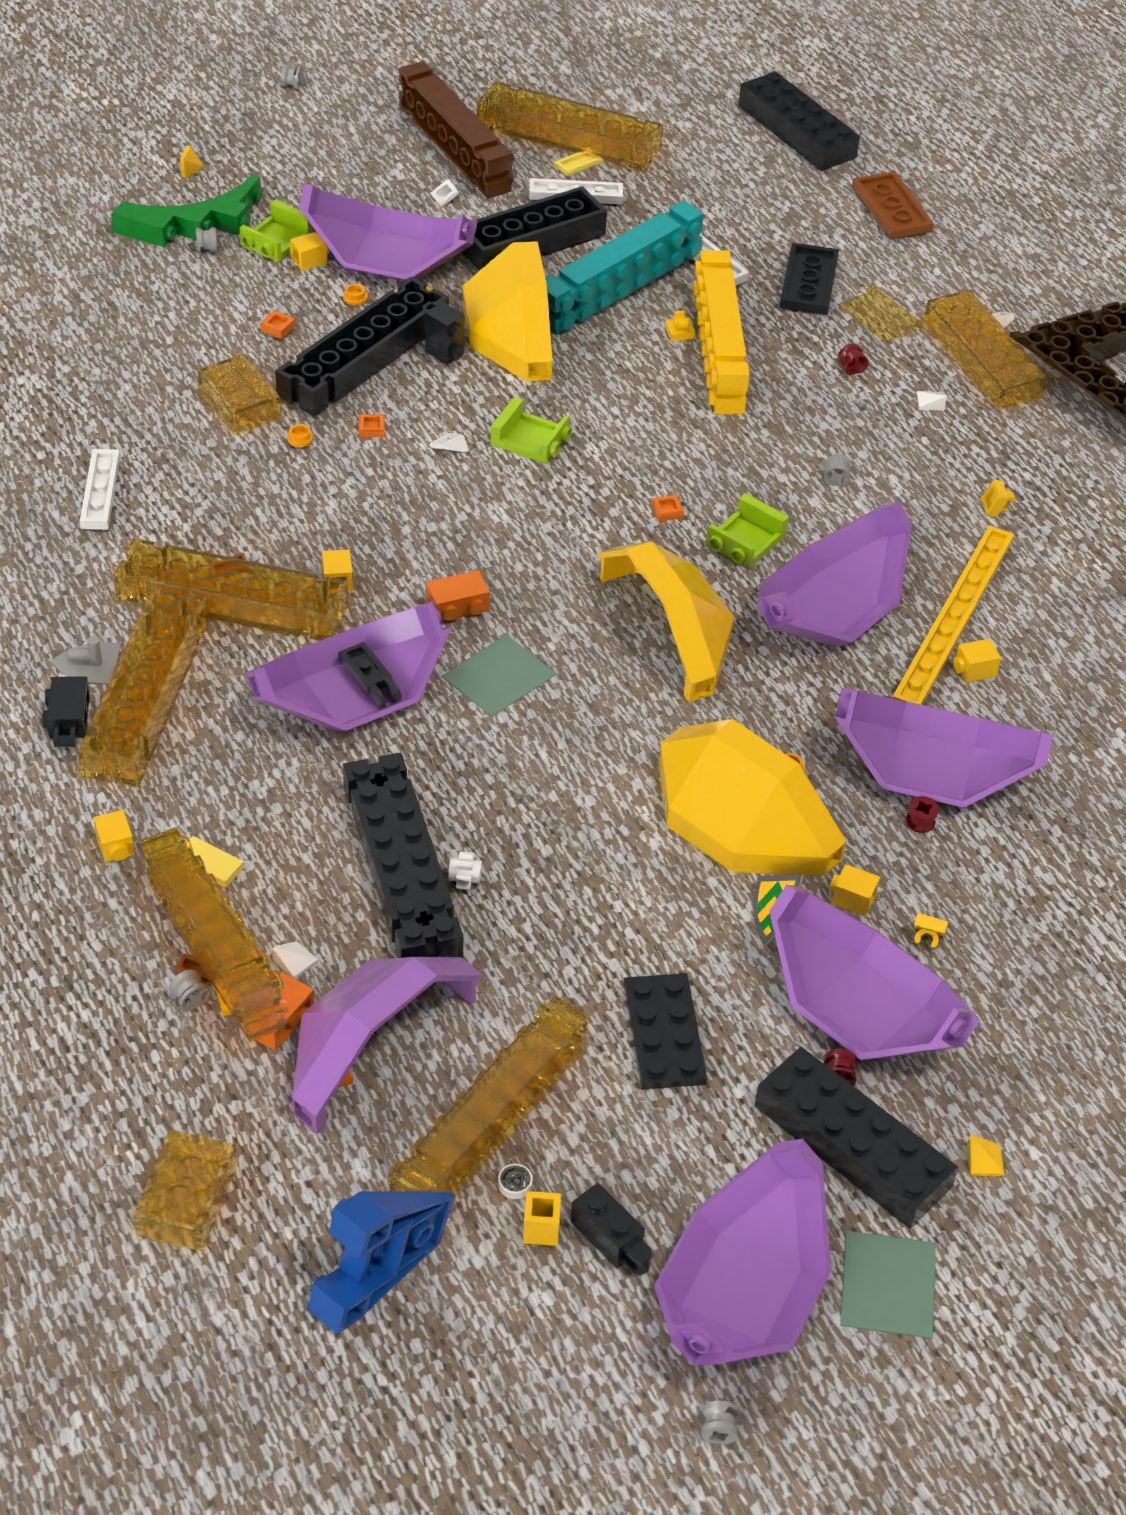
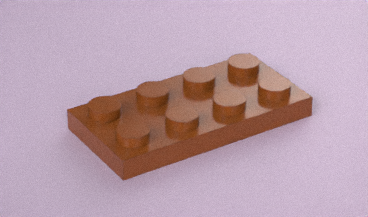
[852,171,934,239]

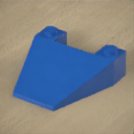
[307,1191,455,1335]

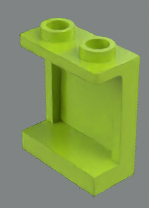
[239,199,314,262]
[490,396,572,464]
[706,493,789,569]

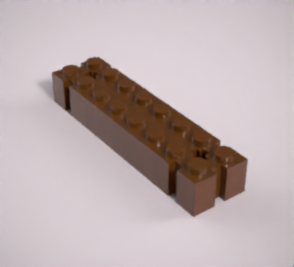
[399,61,514,199]

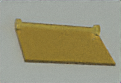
[838,284,924,344]

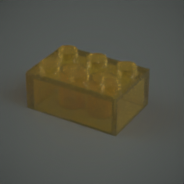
[198,354,281,436]
[133,1129,238,1252]

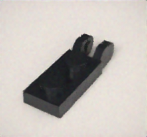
[338,642,402,709]

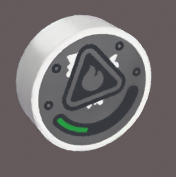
[498,1164,533,1199]

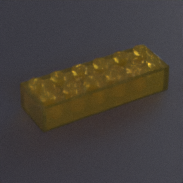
[923,290,1047,411]

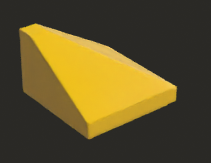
[180,146,203,178]
[966,1135,1004,1176]

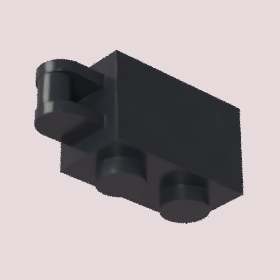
[42,676,90,747]
[570,1183,652,1275]

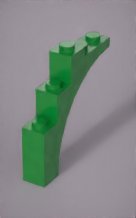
[111,174,263,247]

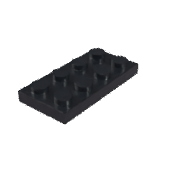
[779,243,839,314]
[624,973,707,1090]

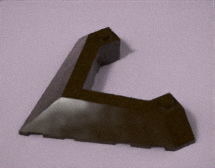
[1010,301,1126,426]

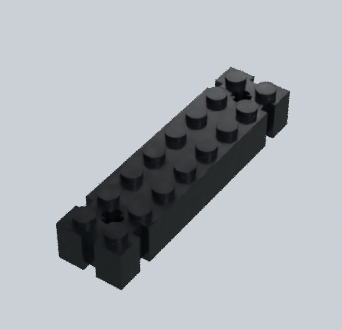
[275,276,449,417]
[343,753,464,958]

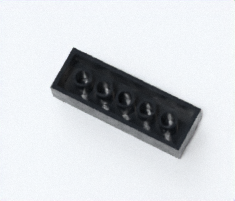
[738,71,860,172]
[462,186,607,271]
[754,1047,958,1229]

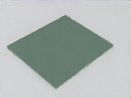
[441,635,557,717]
[840,1231,936,1339]

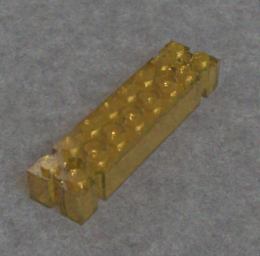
[477,81,664,171]
[113,538,349,641]
[78,588,209,787]
[141,827,288,1042]
[389,995,588,1197]

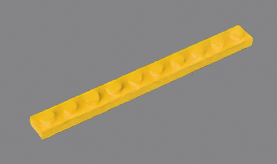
[892,525,1014,705]

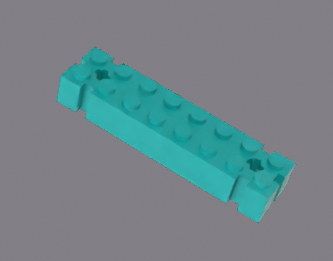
[545,200,703,335]

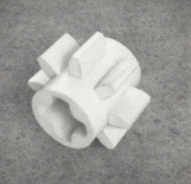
[448,851,482,890]

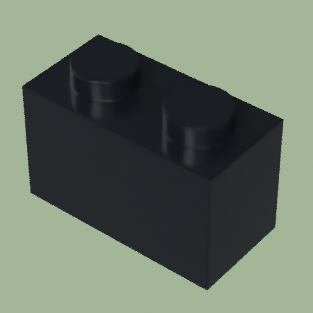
[425,302,465,365]

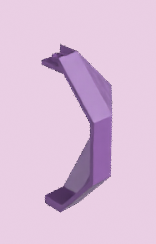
[299,183,477,281]
[757,501,912,646]
[245,601,452,732]
[834,687,1054,808]
[770,884,980,1060]
[292,957,485,1134]
[654,1139,831,1365]

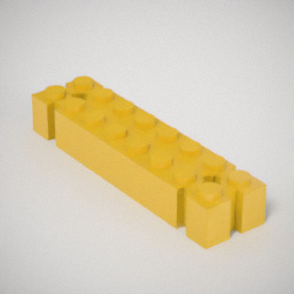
[693,250,750,414]

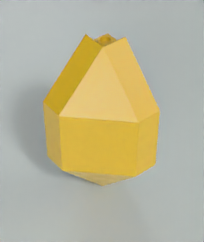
[462,242,552,381]
[596,541,734,702]
[659,719,847,876]

